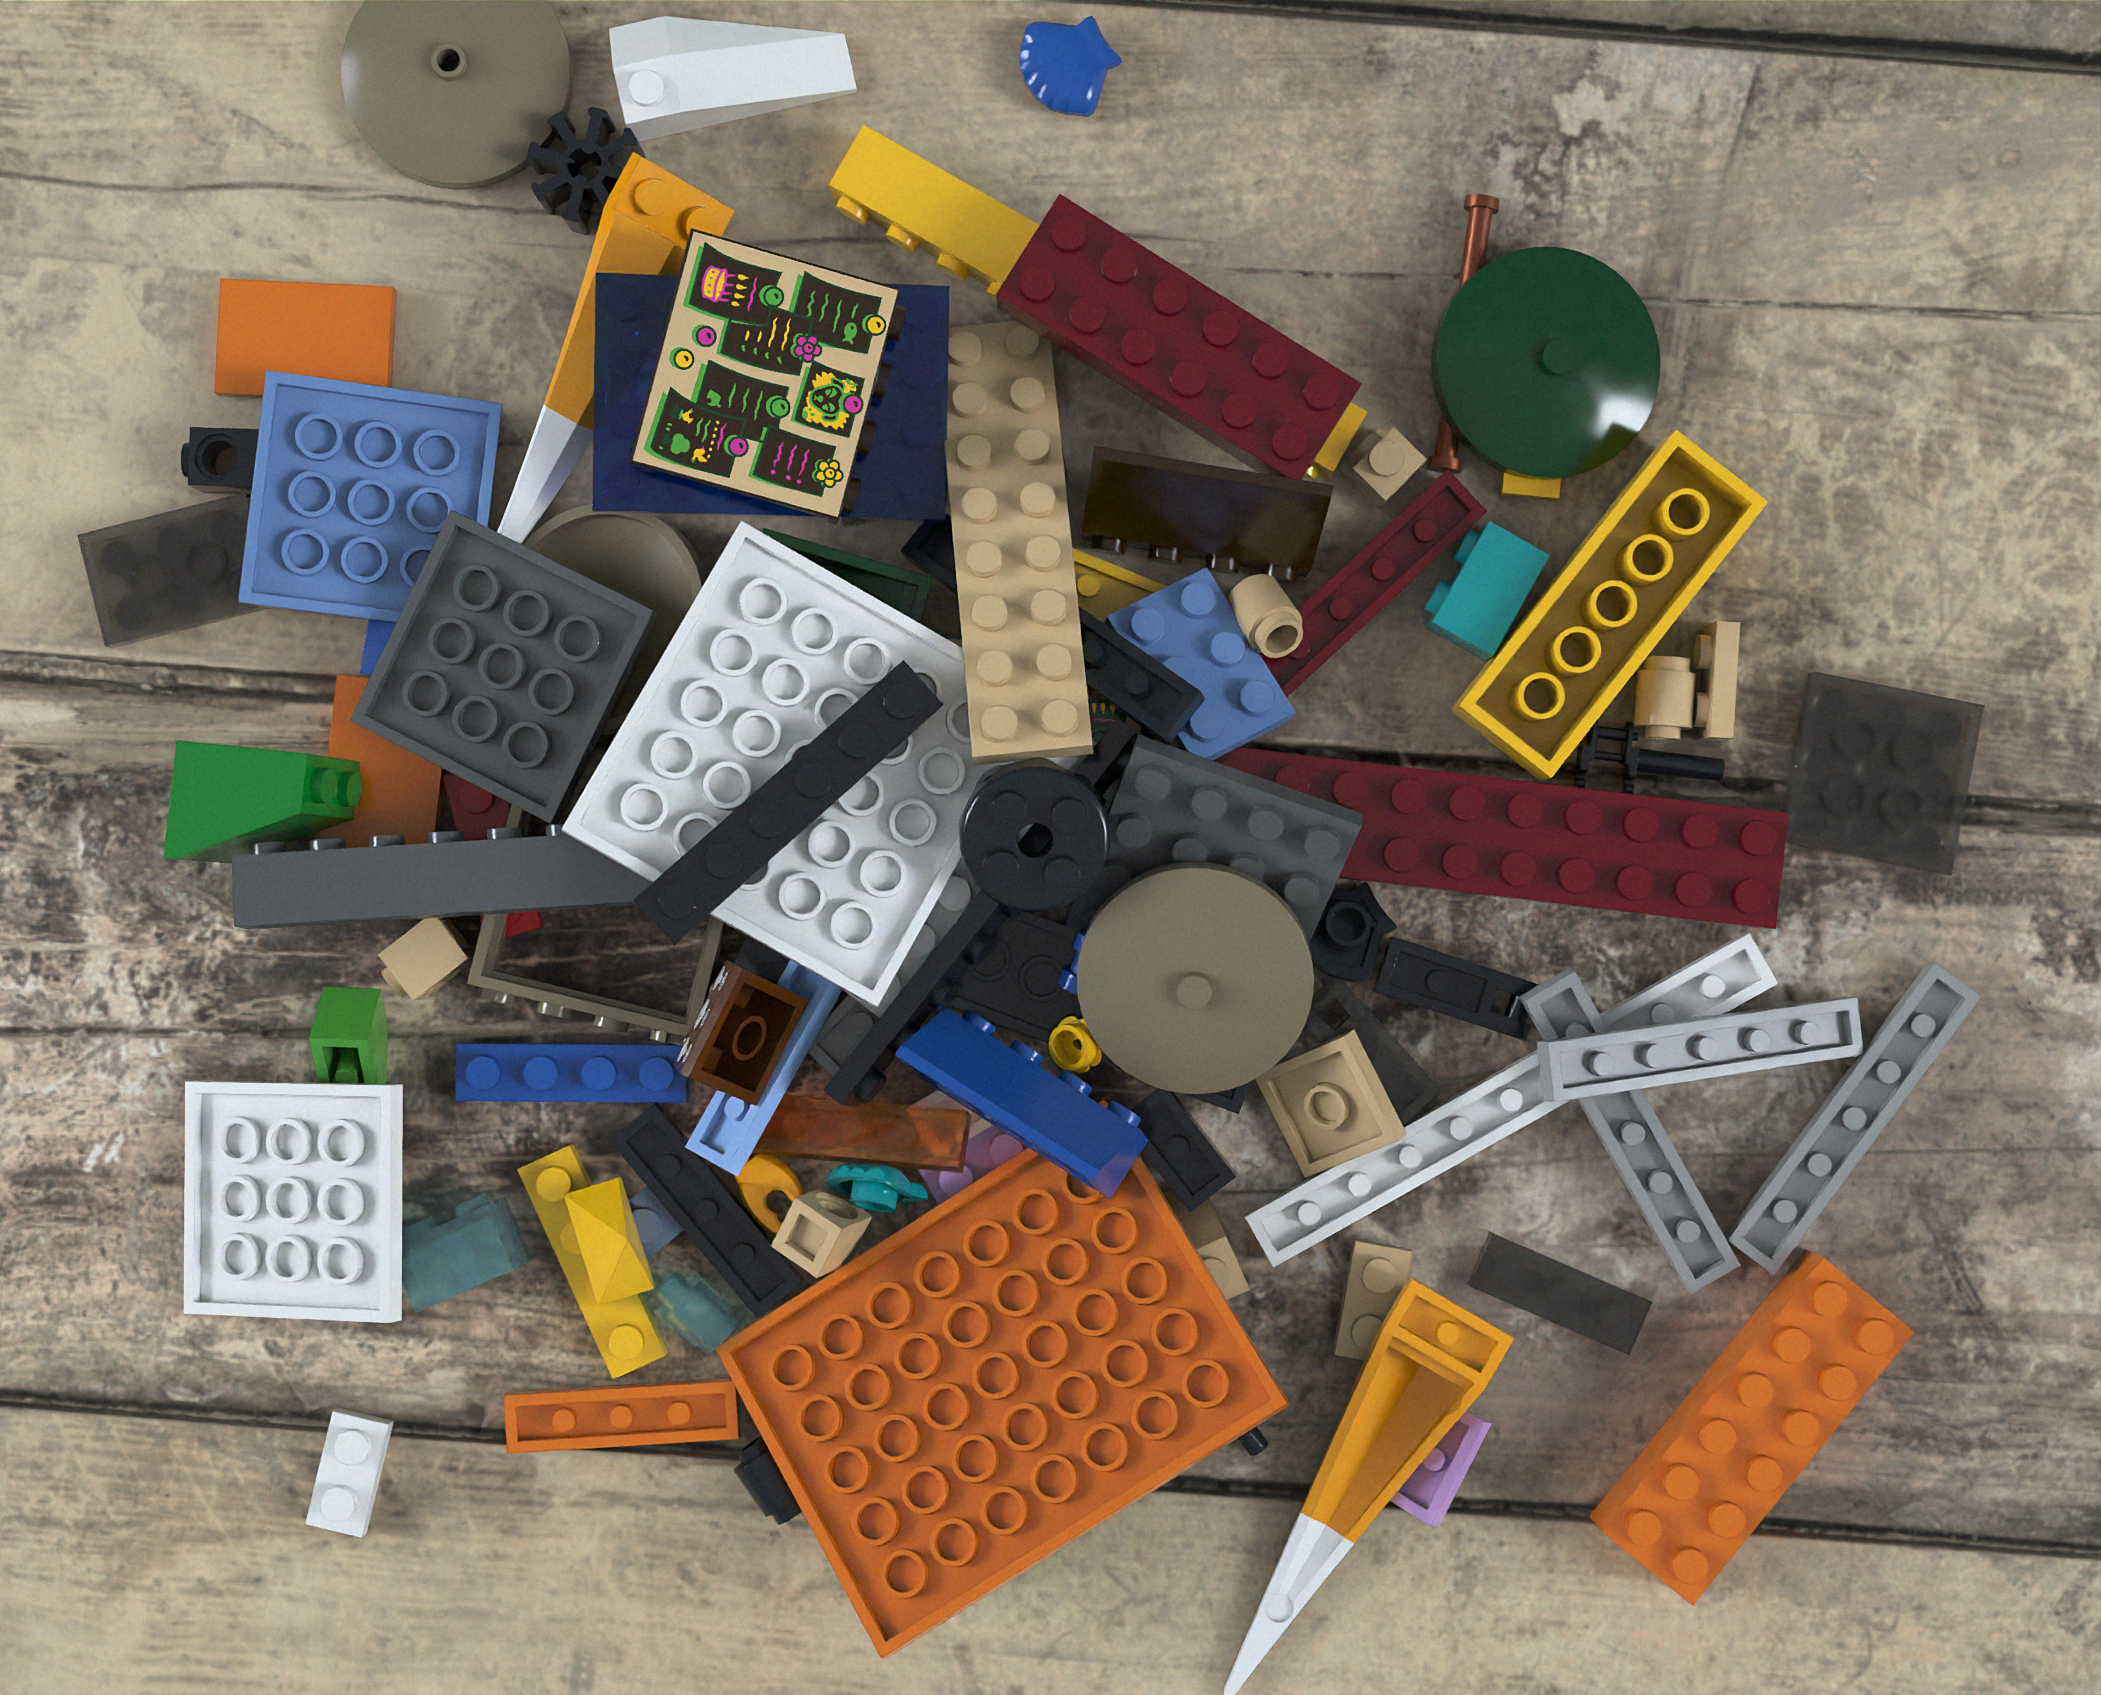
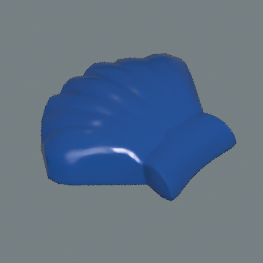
[1019,16,1122,117]

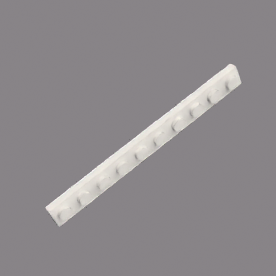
[1243,933,1778,1268]

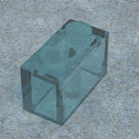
[402,1193,533,1313]

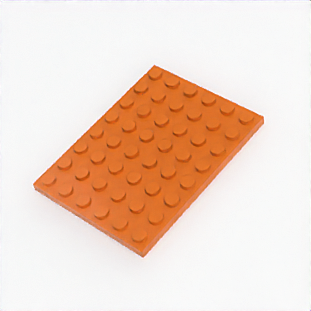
[715,1100,1290,1659]

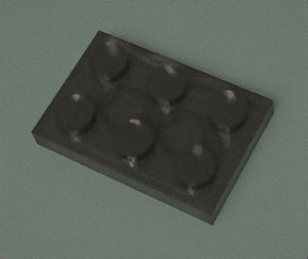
[77,492,270,648]

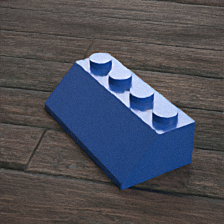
[895,1008,1149,1200]

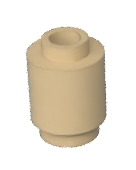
[1227,574,1303,658]
[1634,656,1696,740]

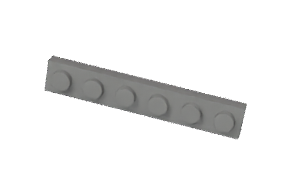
[1724,961,1981,1275]
[1519,967,1741,1295]
[1537,996,1864,1102]

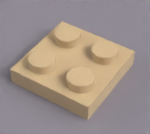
[1255,1029,1407,1178]

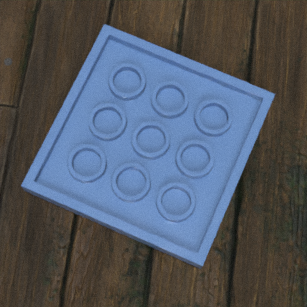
[238,370,503,623]

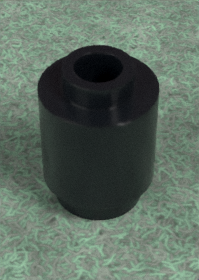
[734,1436,802,1525]

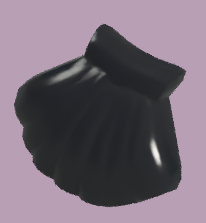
[1309,881,1397,982]

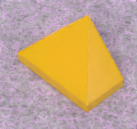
[564,1176,655,1306]

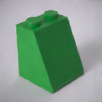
[163,740,363,863]

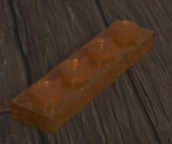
[751,1095,972,1173]

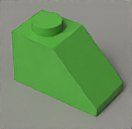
[309,987,389,1084]

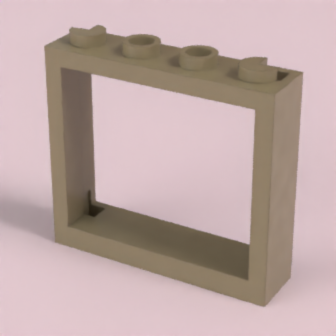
[467,793,727,1046]

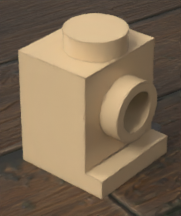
[1338,427,1427,510]

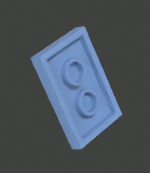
[1104,567,1295,761]

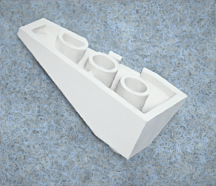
[609,16,857,142]

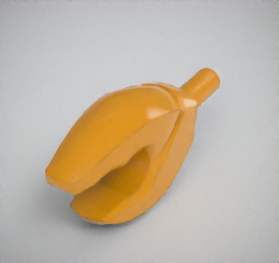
[735,1151,805,1236]

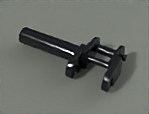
[1574,720,1725,794]

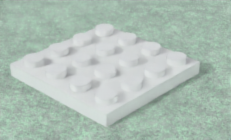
[184,1080,403,1323]

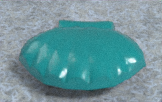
[826,1163,928,1213]

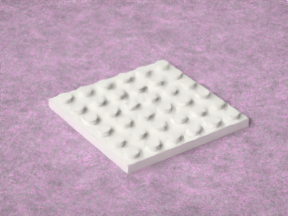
[561,521,1015,1008]

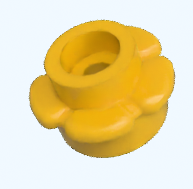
[1048,1016,1103,1073]

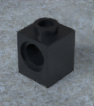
[181,427,259,495]

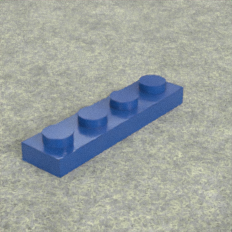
[455,1042,689,1103]

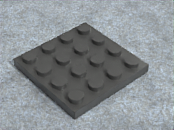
[350,510,660,824]
[1064,734,1363,942]

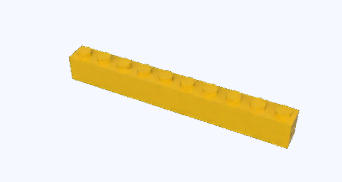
[829,124,1368,481]

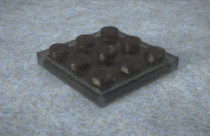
[1781,671,1985,876]

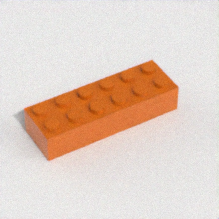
[1589,1249,1914,1606]

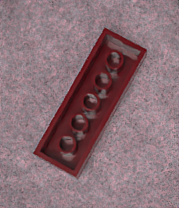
[996,194,1362,480]

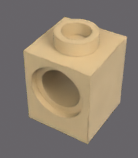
[378,917,475,1001]
[771,1185,873,1278]

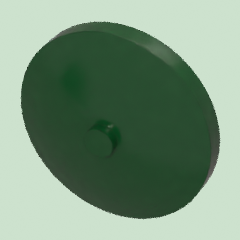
[1431,247,1661,480]

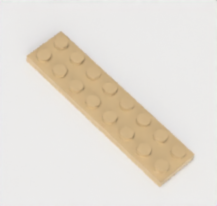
[934,321,1093,765]

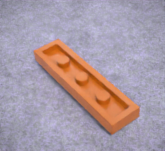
[503,1378,741,1454]

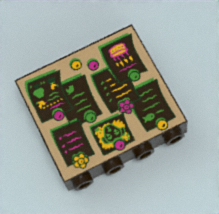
[629,228,907,525]

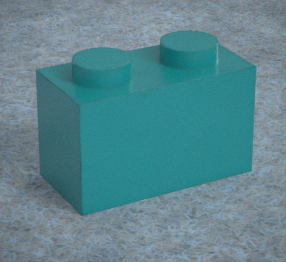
[1424,521,1550,661]

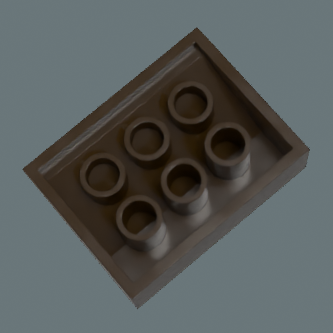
[1081,446,1333,584]

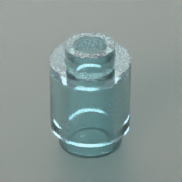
[653,1269,739,1356]

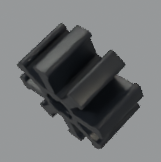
[527,107,646,235]

